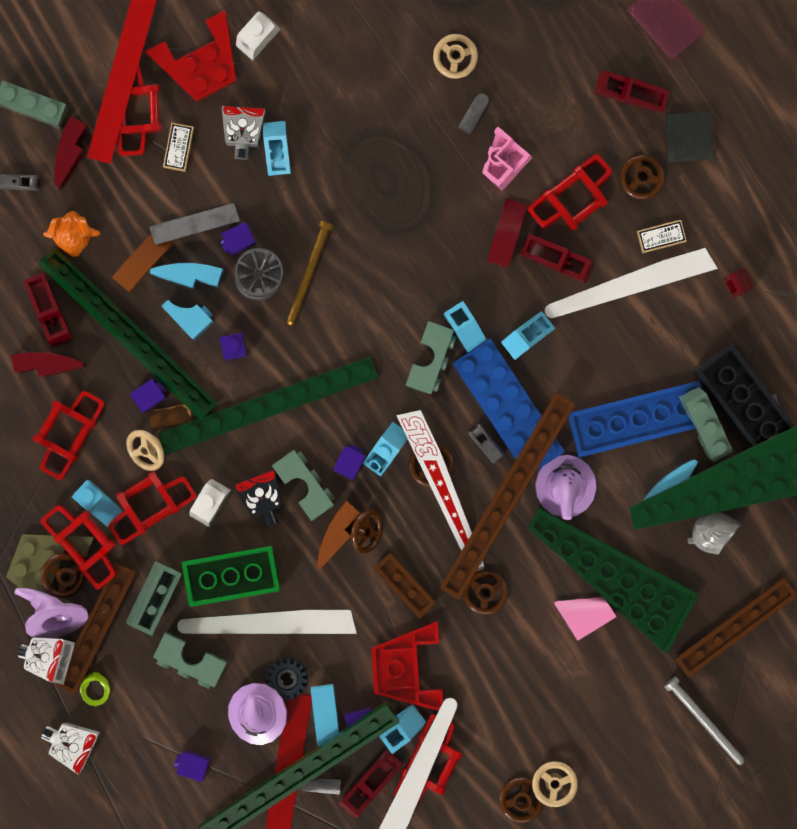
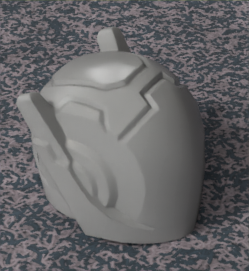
[688,512,741,555]

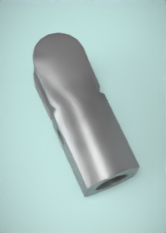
[458,94,489,134]
[0,174,41,191]
[467,424,505,463]
[300,778,341,795]

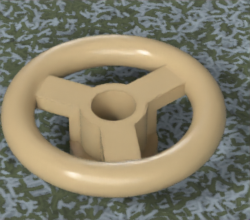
[433,34,478,79]
[126,430,164,471]
[532,761,578,807]

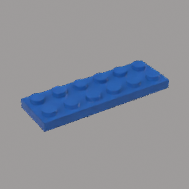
[452,339,565,471]
[568,381,702,458]

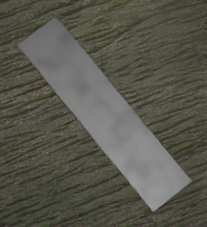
[150,203,240,245]

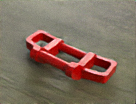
[118,65,162,157]
[528,154,612,231]
[32,391,105,480]
[108,471,196,545]
[40,505,117,589]
[394,714,463,804]

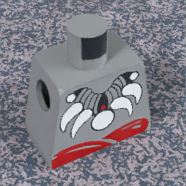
[222,106,266,160]

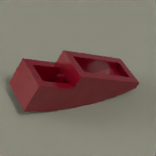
[594,71,670,113]
[54,116,89,190]
[486,198,527,269]
[520,234,595,284]
[723,268,756,299]
[23,272,73,348]
[11,352,86,377]
[338,749,403,819]

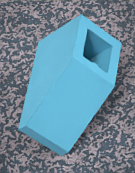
[443,301,487,353]
[363,422,408,476]
[379,704,426,754]

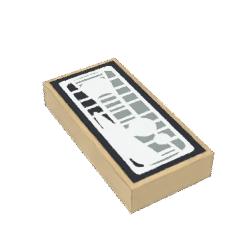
[163,123,194,172]
[637,220,687,254]

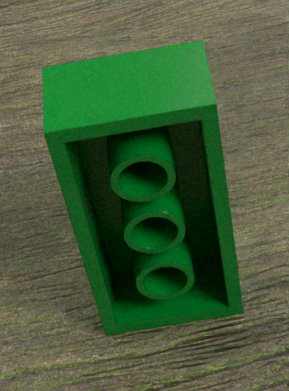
[182,546,281,607]

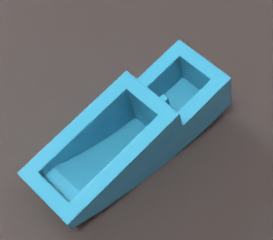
[150,263,224,289]
[644,460,698,500]
[311,684,339,746]

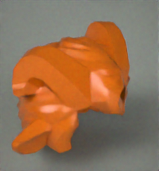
[43,211,100,258]

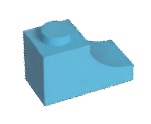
[263,121,291,176]
[162,300,214,341]
[501,311,555,360]
[72,480,123,527]

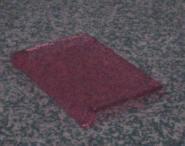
[627,0,705,61]

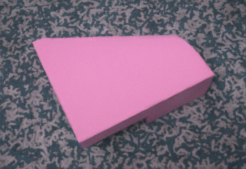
[482,127,532,191]
[554,597,616,641]

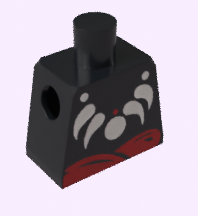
[234,470,283,527]

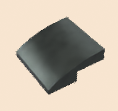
[666,111,713,162]

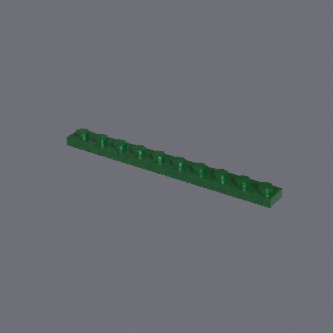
[38,247,218,420]
[158,356,378,455]
[198,702,400,829]

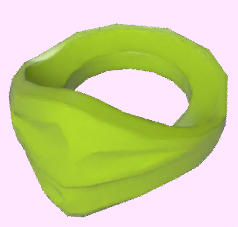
[80,672,110,706]

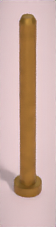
[286,220,334,326]

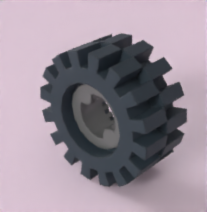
[266,658,308,700]

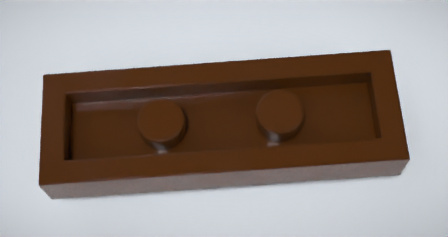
[374,553,436,618]

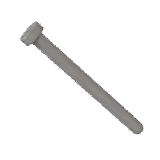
[664,676,744,765]

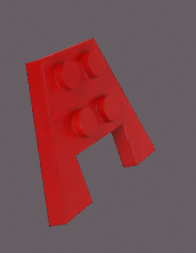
[145,10,237,102]
[371,621,443,711]

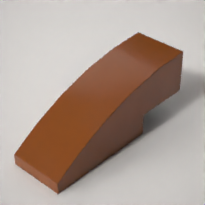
[112,234,175,293]
[317,501,360,569]

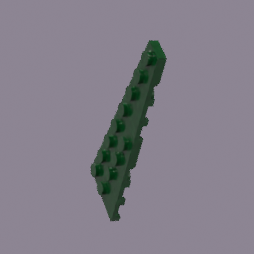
[629,426,797,530]
[527,508,699,653]

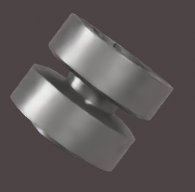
[235,248,283,301]

